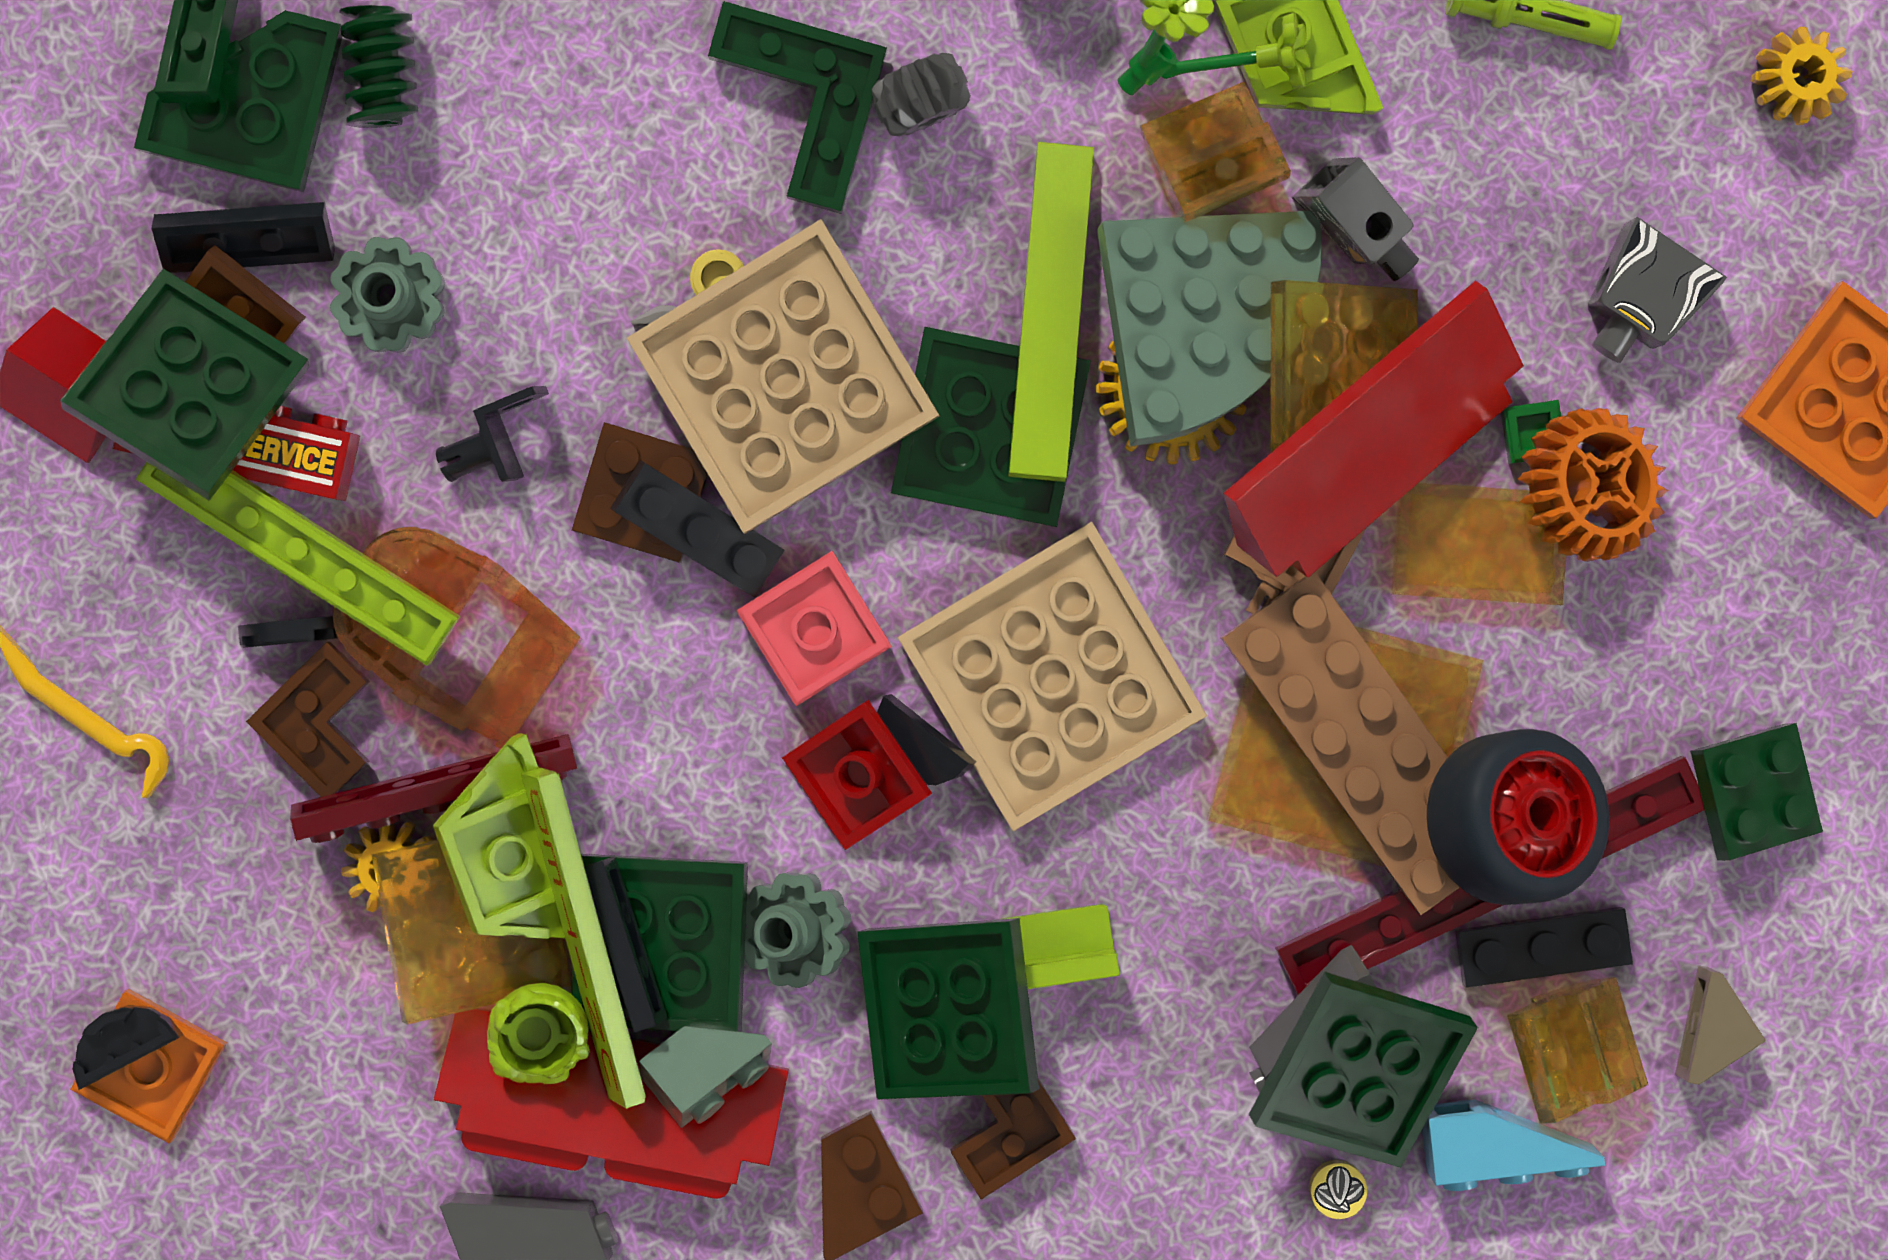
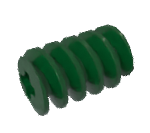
[339,5,418,128]

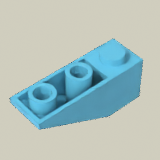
[1422,1099,1605,1191]

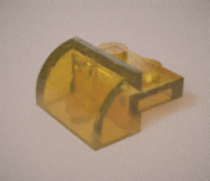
[1140,82,1291,222]
[1507,977,1648,1124]

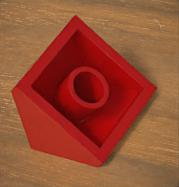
[0,307,106,463]

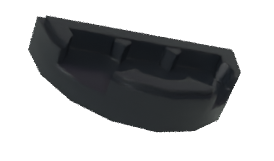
[238,615,351,648]
[877,694,977,786]
[72,1005,184,1090]

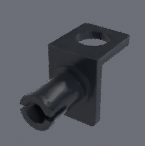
[436,386,549,482]

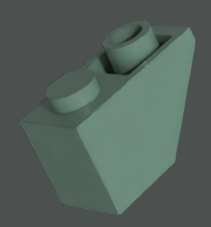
[639,1026,772,1128]

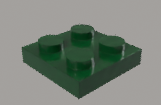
[1690,723,1823,861]

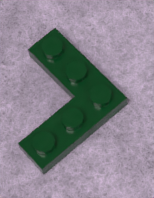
[708,1,887,214]

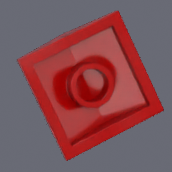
[782,700,932,850]

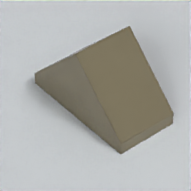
[1675,965,1766,1085]

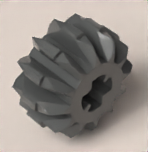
[872,53,971,137]

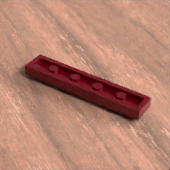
[290,734,577,843]

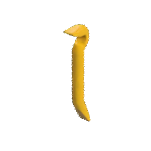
[0,625,169,798]

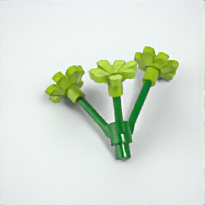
[1118,0,1310,95]

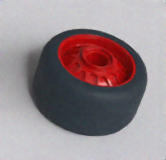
[1427,729,1610,905]

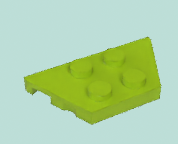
[1213,0,1384,115]
[433,733,565,939]

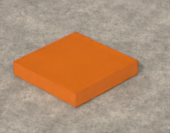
[70,989,227,1144]

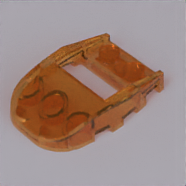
[333,527,582,749]

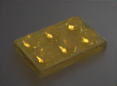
[1391,483,1566,605]

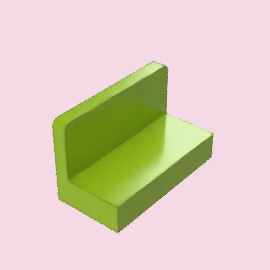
[1001,904,1120,989]

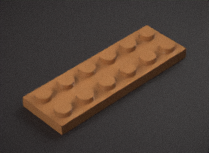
[1220,572,1460,915]

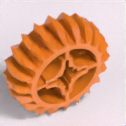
[1517,408,1669,562]

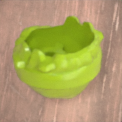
[487,983,589,1084]

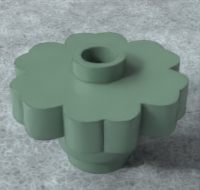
[330,237,445,353]
[745,871,851,988]

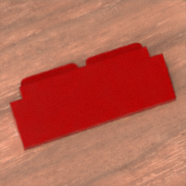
[1223,280,1524,578]
[433,1004,789,1199]

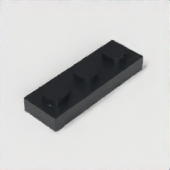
[151,202,335,273]
[610,460,785,598]
[584,856,668,1033]
[1455,907,1633,988]

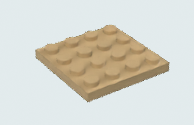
[627,219,940,534]
[897,522,1207,831]

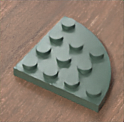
[1097,211,1322,446]

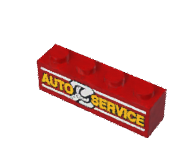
[112,406,360,501]

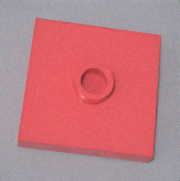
[736,551,892,706]

